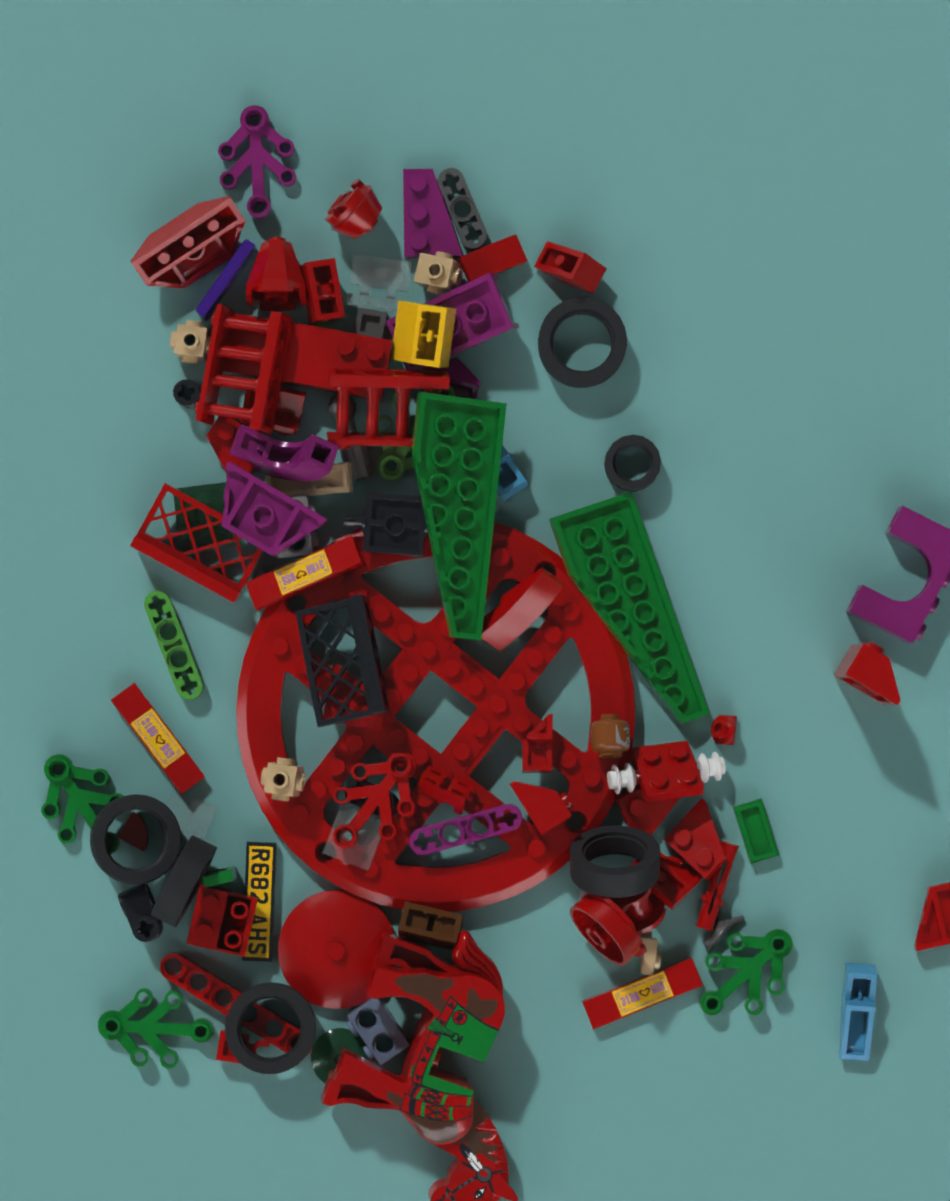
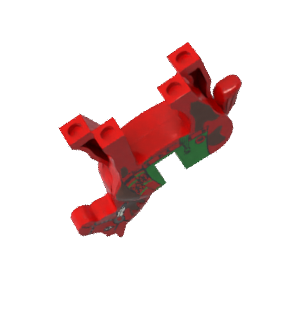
[320,930,518,1201]

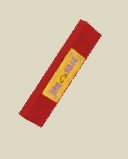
[245,536,364,611]
[110,683,205,795]
[582,957,703,1030]

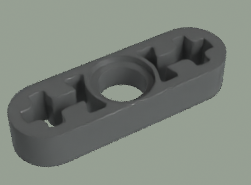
[438,168,487,251]

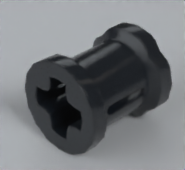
[173,379,201,409]

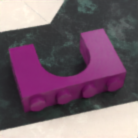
[846,505,950,644]

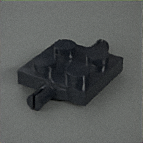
[344,492,428,557]

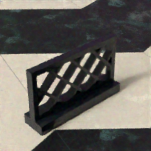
[295,594,390,728]

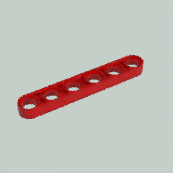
[160,952,313,1056]

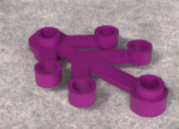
[218,105,296,220]

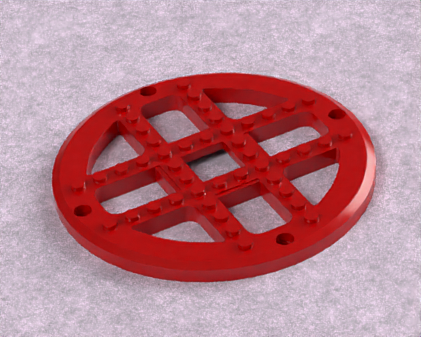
[236,522,635,912]

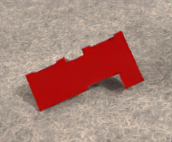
[417,765,474,816]

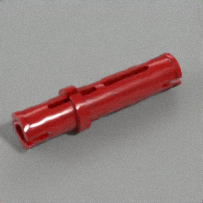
[695,841,739,931]

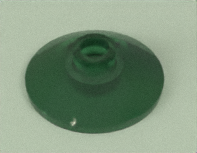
[311,1028,370,1084]

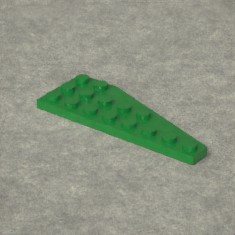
[412,392,507,640]
[549,491,710,724]

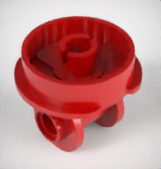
[570,887,666,966]

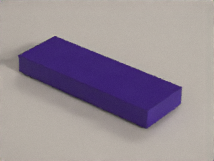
[195,239,257,321]

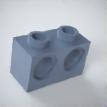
[346,998,410,1066]

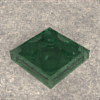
[173,482,238,548]

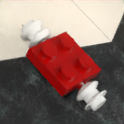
[607,741,726,802]

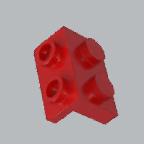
[239,386,306,436]

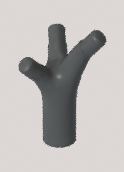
[703,908,744,950]

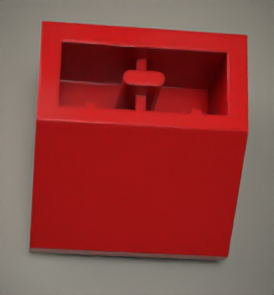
[187,884,258,957]

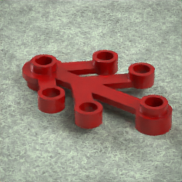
[333,751,416,849]

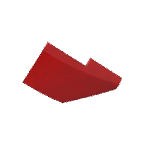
[522,714,553,773]

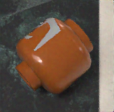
[591,714,630,758]

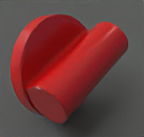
[711,715,737,746]

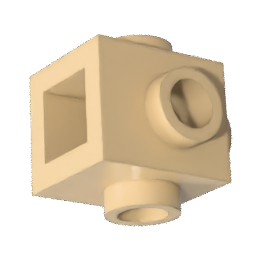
[414,251,463,296]
[170,320,211,364]
[261,757,306,802]

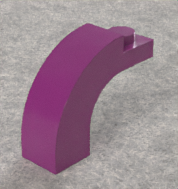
[229,425,339,481]

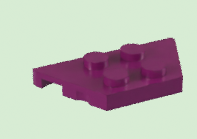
[222,461,328,557]

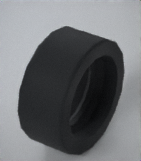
[604,434,661,492]

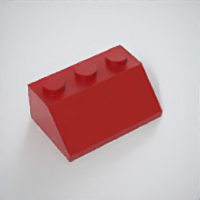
[834,641,901,705]

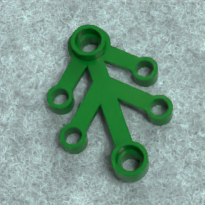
[41,754,123,855]
[699,929,793,1015]
[98,988,214,1069]

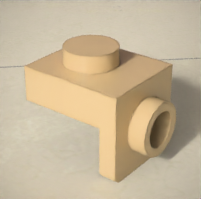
[639,931,662,976]

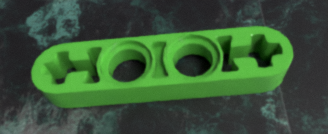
[144,591,204,700]

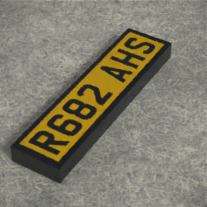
[242,841,277,962]

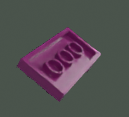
[386,273,520,370]

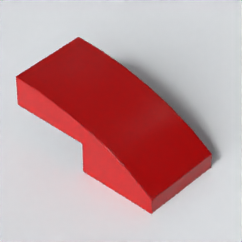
[458,234,528,282]

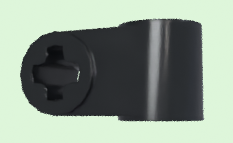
[118,883,163,942]

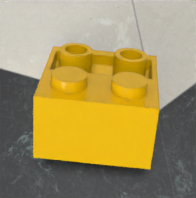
[391,300,456,368]

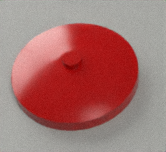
[278,889,394,1009]

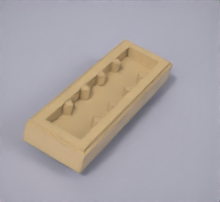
[265,462,353,497]

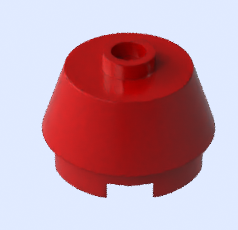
[324,179,383,239]

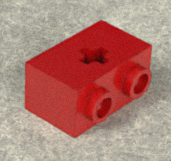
[299,258,345,325]

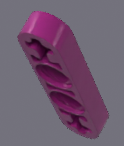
[409,803,522,855]

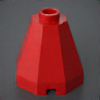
[246,237,306,311]

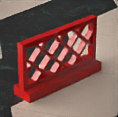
[130,483,263,603]

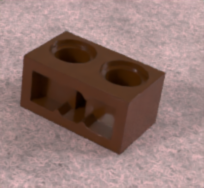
[398,901,463,950]

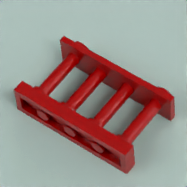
[195,304,293,434]
[327,368,450,449]

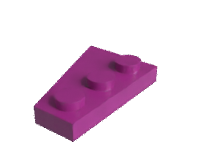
[403,169,463,258]

